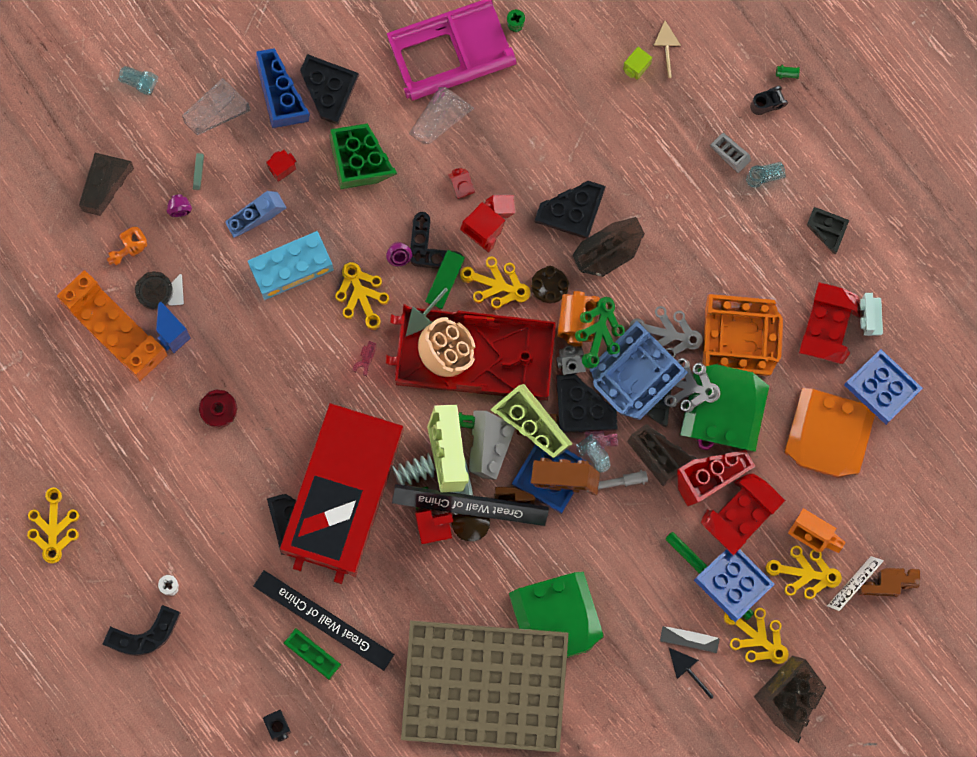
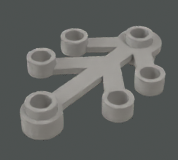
[630,306,703,358]
[664,358,720,412]

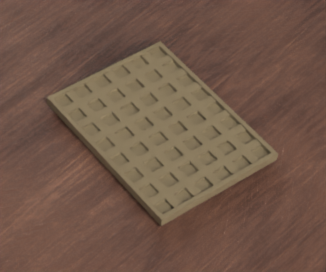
[401,620,569,752]

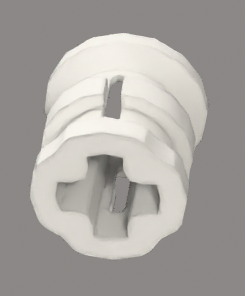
[158,575,179,596]

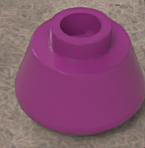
[167,194,192,217]
[386,242,412,267]

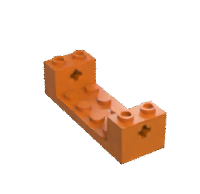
[57,270,168,381]

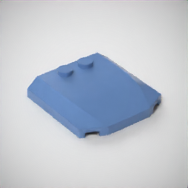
[590,321,688,420]

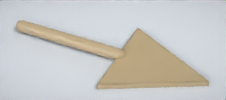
[654,21,681,78]

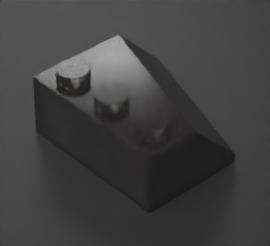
[754,656,826,743]

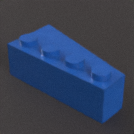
[255,48,310,128]

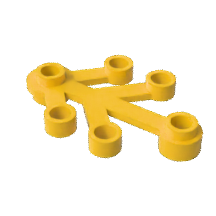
[460,256,530,310]
[335,262,389,330]
[27,487,80,564]
[765,546,842,600]
[724,608,789,664]

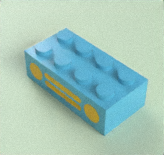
[248,231,334,300]

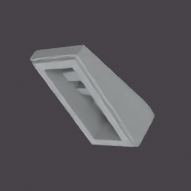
[710,133,751,173]

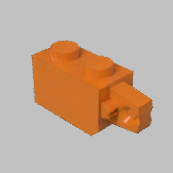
[788,508,846,553]

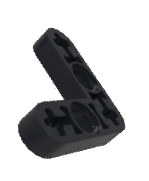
[410,212,464,269]

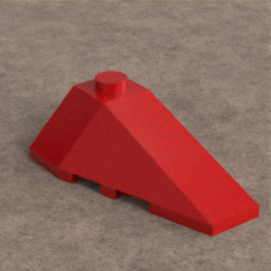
[677,450,755,506]

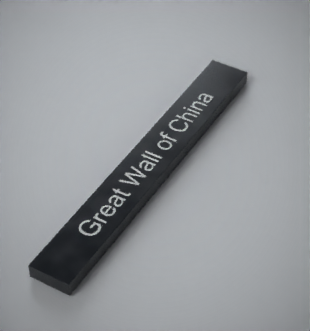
[392,484,549,526]
[253,570,395,671]

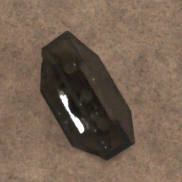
[572,217,645,277]

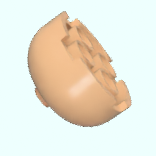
[418,317,475,377]

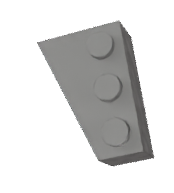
[469,410,515,480]

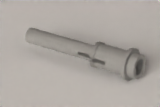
[587,470,648,492]

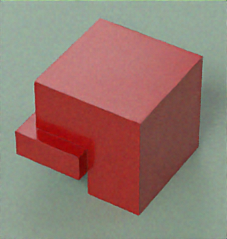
[460,202,506,253]
[415,509,453,544]

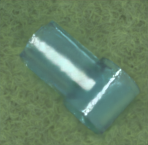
[118,66,159,95]
[746,162,786,188]

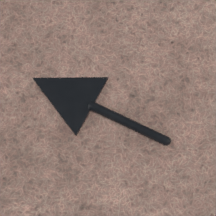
[668,647,714,699]

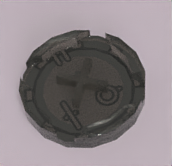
[135,271,173,309]

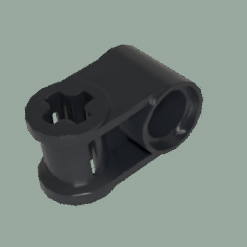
[750,86,788,115]

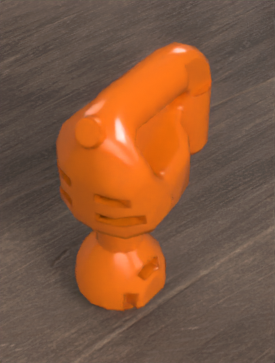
[107,227,148,266]

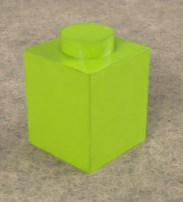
[623,47,653,80]

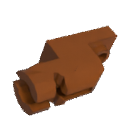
[858,568,920,597]

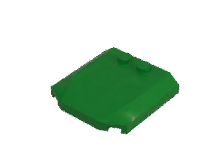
[680,364,769,452]
[509,572,604,658]

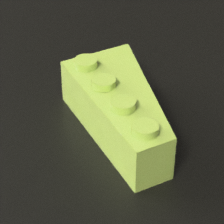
[490,384,572,458]

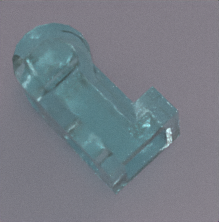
[576,434,611,472]

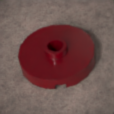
[199,389,238,428]

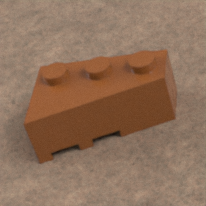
[531,458,600,495]

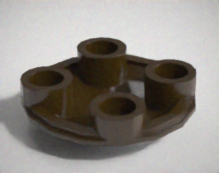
[531,265,569,303]
[452,513,490,542]

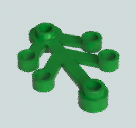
[575,297,625,369]

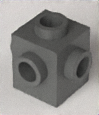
[556,346,586,375]

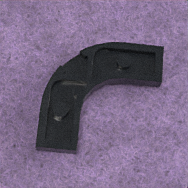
[102,605,181,656]

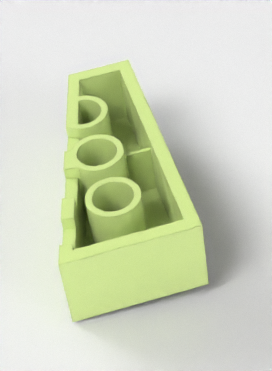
[427,405,469,492]

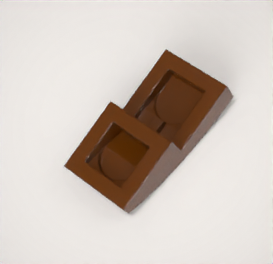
[494,487,535,504]

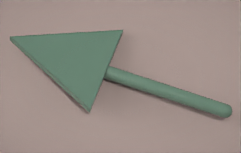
[406,288,448,336]

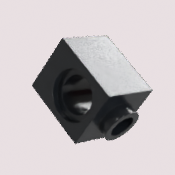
[262,709,291,742]

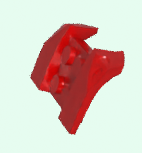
[799,282,860,364]
[701,474,786,556]

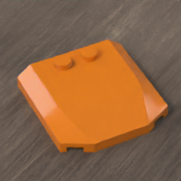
[703,294,783,376]
[784,388,875,478]

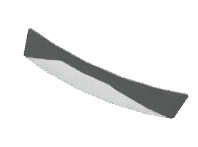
[660,626,720,653]

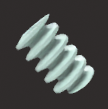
[392,453,435,486]

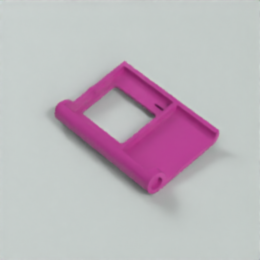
[387,0,517,101]

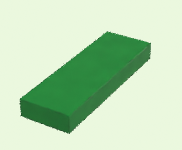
[425,250,465,309]
[283,628,342,680]

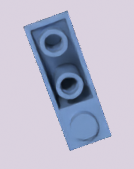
[225,191,286,238]

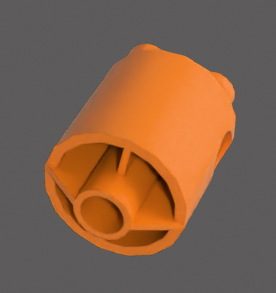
[557,291,600,346]

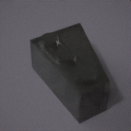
[79,152,134,216]
[627,424,697,486]

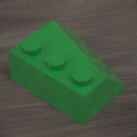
[329,123,397,190]

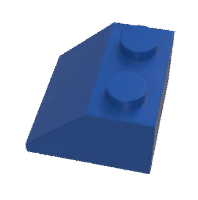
[156,302,191,353]

